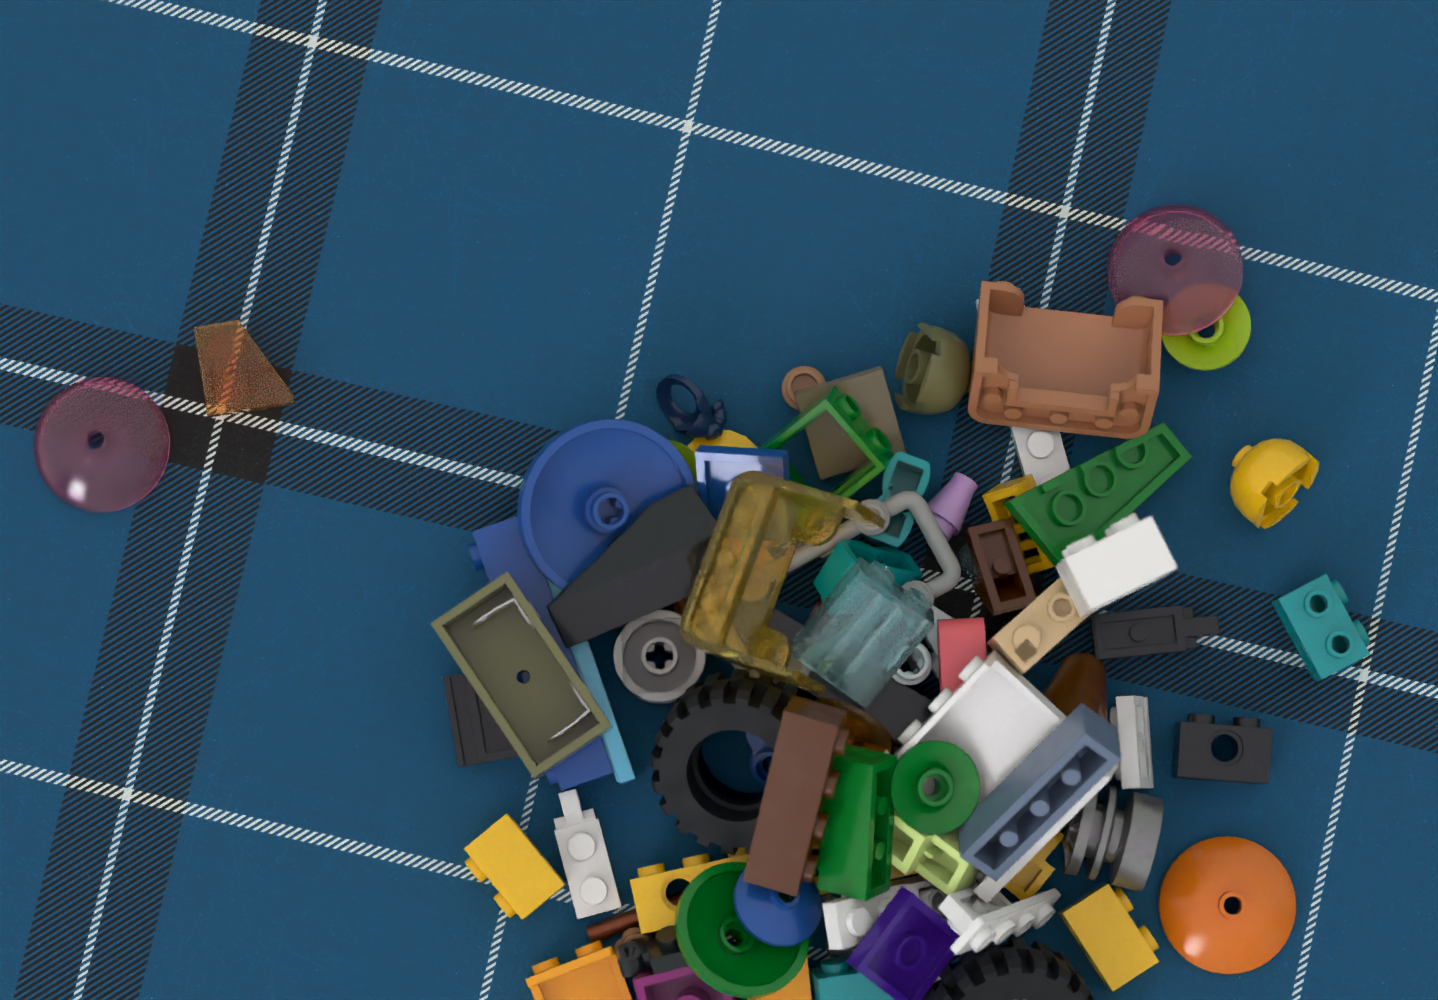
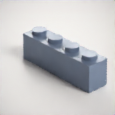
[958,703,1121,881]

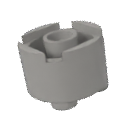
[613,610,706,704]

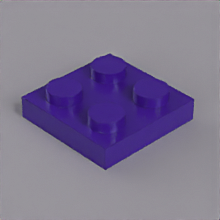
[846,886,960,1000]

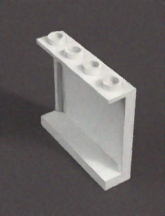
[883,650,1118,904]

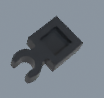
[618,925,689,977]

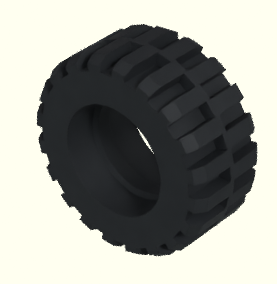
[649,669,810,855]
[925,937,1094,1000]

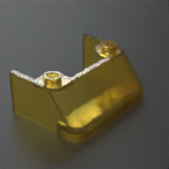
[680,471,886,695]

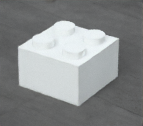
[1055,513,1178,618]

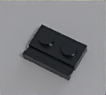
[443,673,519,768]

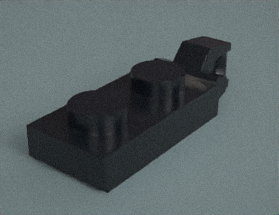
[1090,605,1220,660]

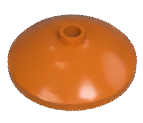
[1158,836,1296,974]

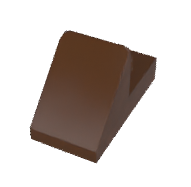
[964,518,1036,616]

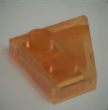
[194,320,296,418]

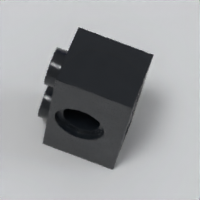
[1172,714,1273,785]

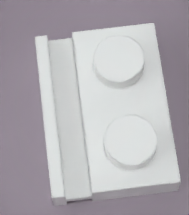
[1110,695,1154,789]

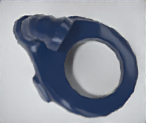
[656,374,727,440]

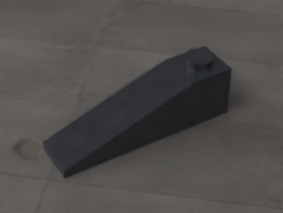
[546,484,741,648]

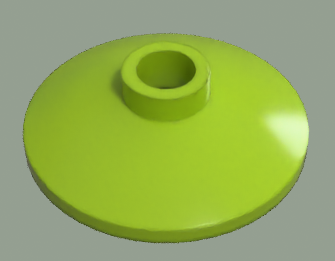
[1162,283,1251,371]

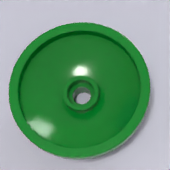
[675,862,810,998]

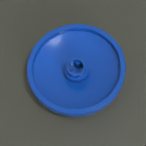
[517,418,698,590]

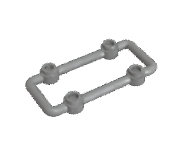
[705,491,961,684]

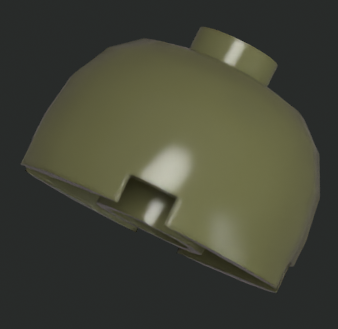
[894,322,972,415]

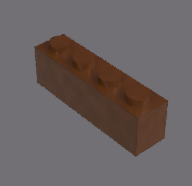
[742,695,851,897]

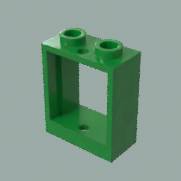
[758,386,894,532]

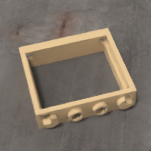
[986,512,1140,675]

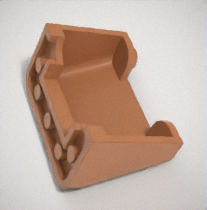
[968,281,1163,439]

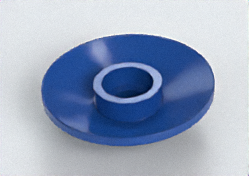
[733,869,822,947]

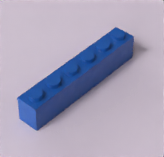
[468,516,614,792]

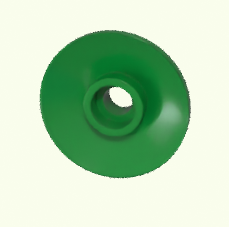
[890,740,980,834]

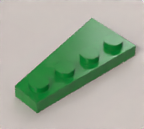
[1003,422,1192,568]

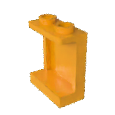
[525,940,633,1000]

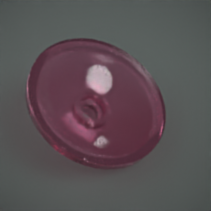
[1107,204,1243,336]
[33,377,170,512]

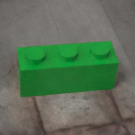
[817,745,897,901]

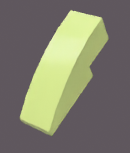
[891,809,979,896]

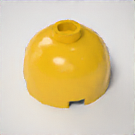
[1230,438,1319,529]

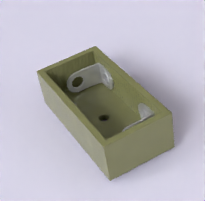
[430,571,613,779]

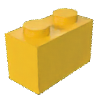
[464,813,567,920]
[1058,883,1159,992]

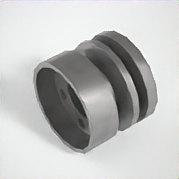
[1063,786,1164,892]

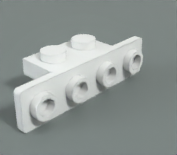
[938,885,1061,955]

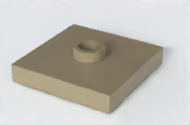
[794,366,906,480]

